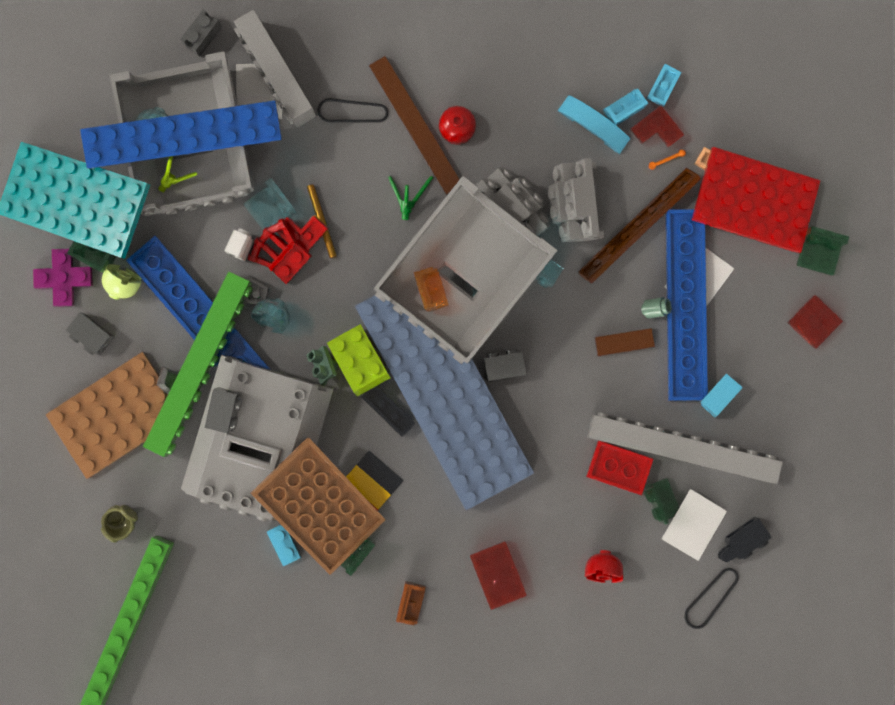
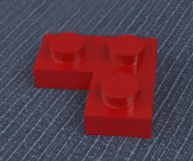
[277,215,329,252]

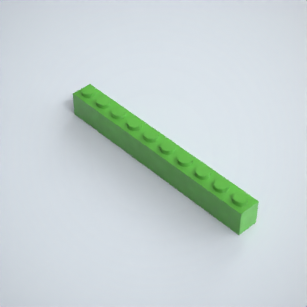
[143,271,253,457]
[80,536,174,705]

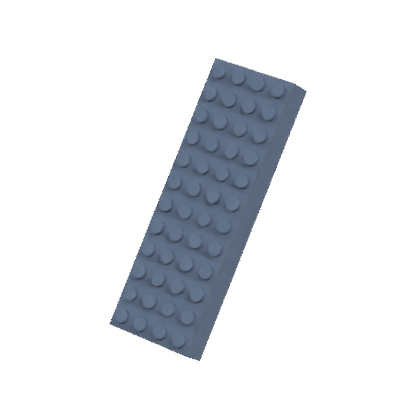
[355,295,534,510]

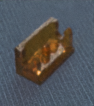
[413,267,449,312]

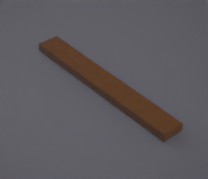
[369,56,460,195]
[578,168,701,284]

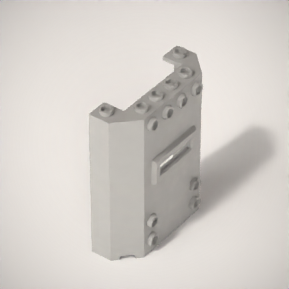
[110,51,254,216]
[374,176,557,364]
[181,355,335,522]

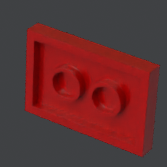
[586,440,654,496]

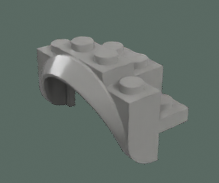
[548,158,604,242]
[476,167,551,237]

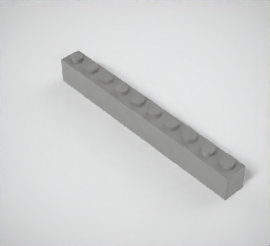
[587,412,783,484]

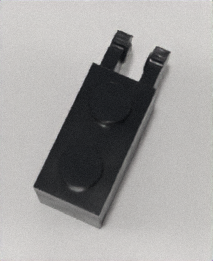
[718,517,772,563]

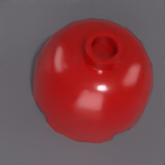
[439,105,476,145]
[584,550,624,583]

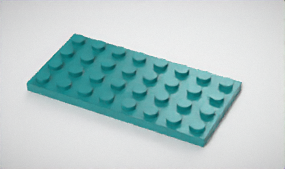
[0,142,151,259]

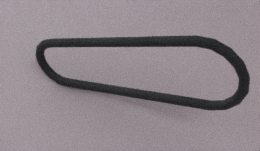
[317,98,388,122]
[684,568,738,629]

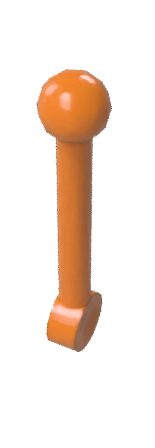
[648,149,686,170]

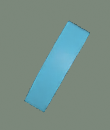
[558,95,631,154]

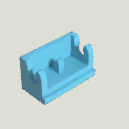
[603,88,648,126]
[700,374,743,418]

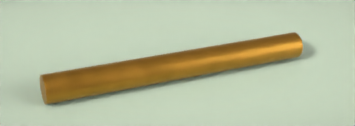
[307,184,337,259]

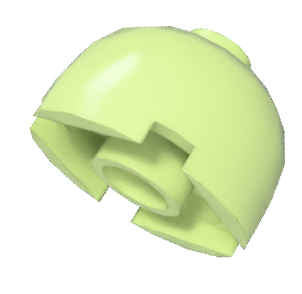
[102,264,142,300]

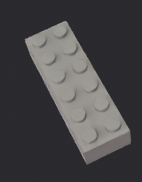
[234,10,316,128]

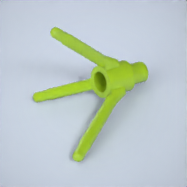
[158,156,198,193]

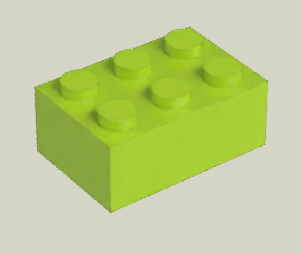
[327,324,391,397]

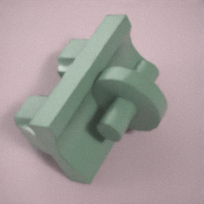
[307,346,338,385]

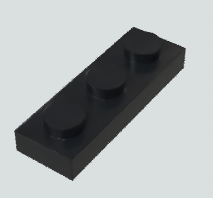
[361,386,415,437]

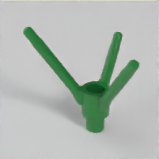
[388,176,433,220]

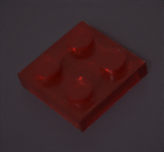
[787,295,843,349]

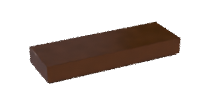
[594,328,655,356]

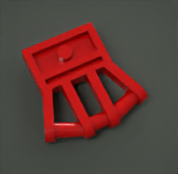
[247,218,312,284]

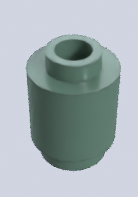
[641,297,672,319]

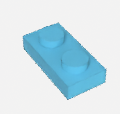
[646,64,682,107]
[267,525,301,566]

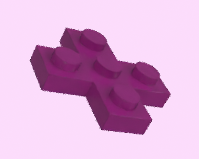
[33,248,93,307]

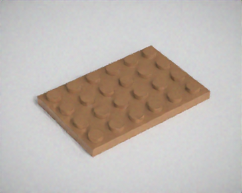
[45,352,168,479]
[251,437,385,575]

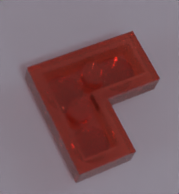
[630,106,684,148]

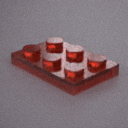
[470,541,527,610]

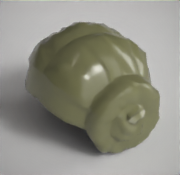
[100,505,138,543]

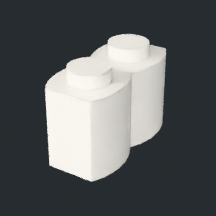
[224,228,254,262]

